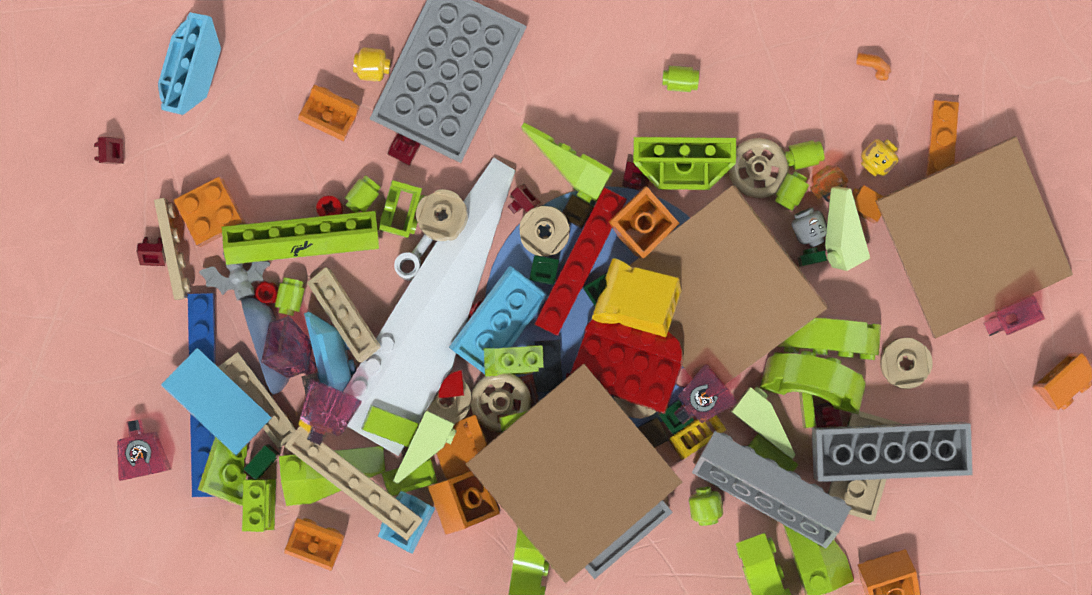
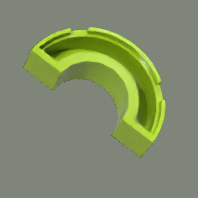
[778,318,881,360]
[760,351,866,415]
[509,527,549,595]
[736,533,791,595]

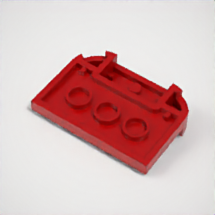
[570,319,683,414]

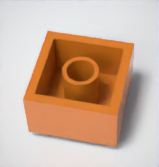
[174,177,246,247]

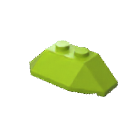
[633,137,736,190]

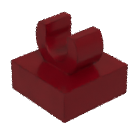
[387,133,421,166]
[94,137,124,165]
[622,161,649,191]
[508,184,541,214]
[136,237,166,266]
[814,402,843,428]

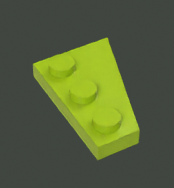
[198,437,247,506]

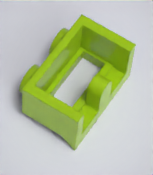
[378,180,425,238]
[484,345,543,377]
[242,479,276,532]

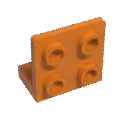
[436,415,488,479]

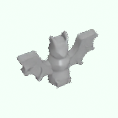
[199,252,270,301]

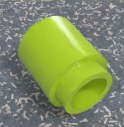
[662,65,699,93]
[785,140,825,170]
[775,171,810,211]
[344,175,381,213]
[275,278,305,316]

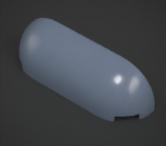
[241,297,291,395]

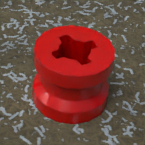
[316,195,343,217]

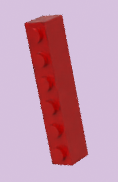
[535,187,627,336]

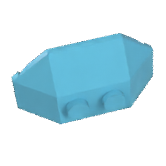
[158,12,221,115]
[304,312,356,405]

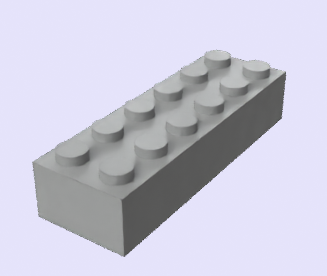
[812,422,973,482]
[692,431,851,548]

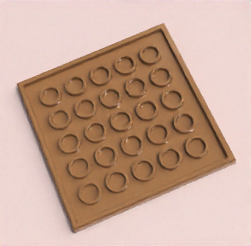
[875,136,1073,339]
[629,185,828,396]
[466,364,683,583]

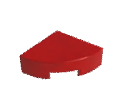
[439,370,464,398]

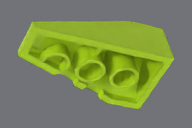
[521,123,613,203]
[279,446,386,506]
[783,525,854,595]

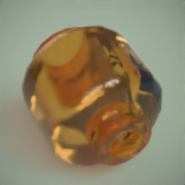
[810,164,850,202]

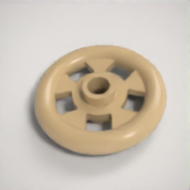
[729,138,789,198]
[471,373,531,432]

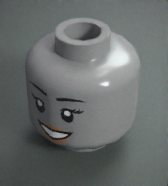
[791,208,827,247]

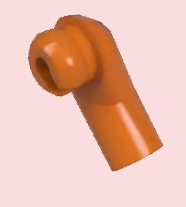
[856,53,891,81]

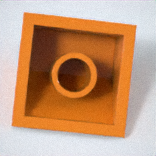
[609,186,680,259]
[1033,353,1092,410]
[428,471,500,535]
[858,549,920,595]

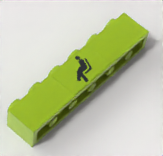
[222,211,379,265]

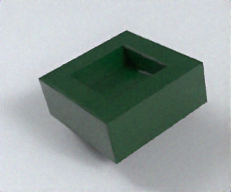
[797,247,827,267]
[529,255,559,285]
[658,399,694,435]

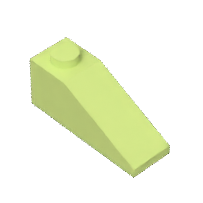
[825,186,870,271]
[730,387,796,459]
[393,410,457,483]

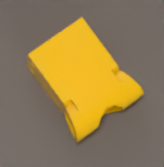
[592,258,682,337]

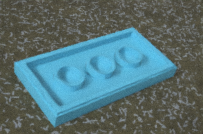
[449,266,549,374]
[161,348,272,455]

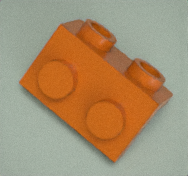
[298,85,359,142]
[284,518,344,571]

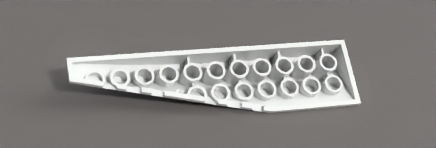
[333,158,515,456]

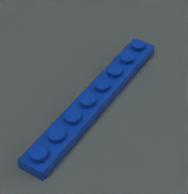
[188,293,216,497]

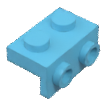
[378,491,435,553]

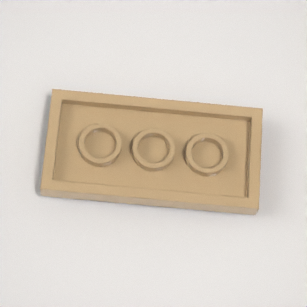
[828,411,902,521]

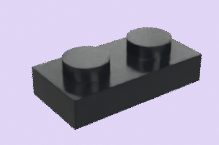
[534,340,562,392]

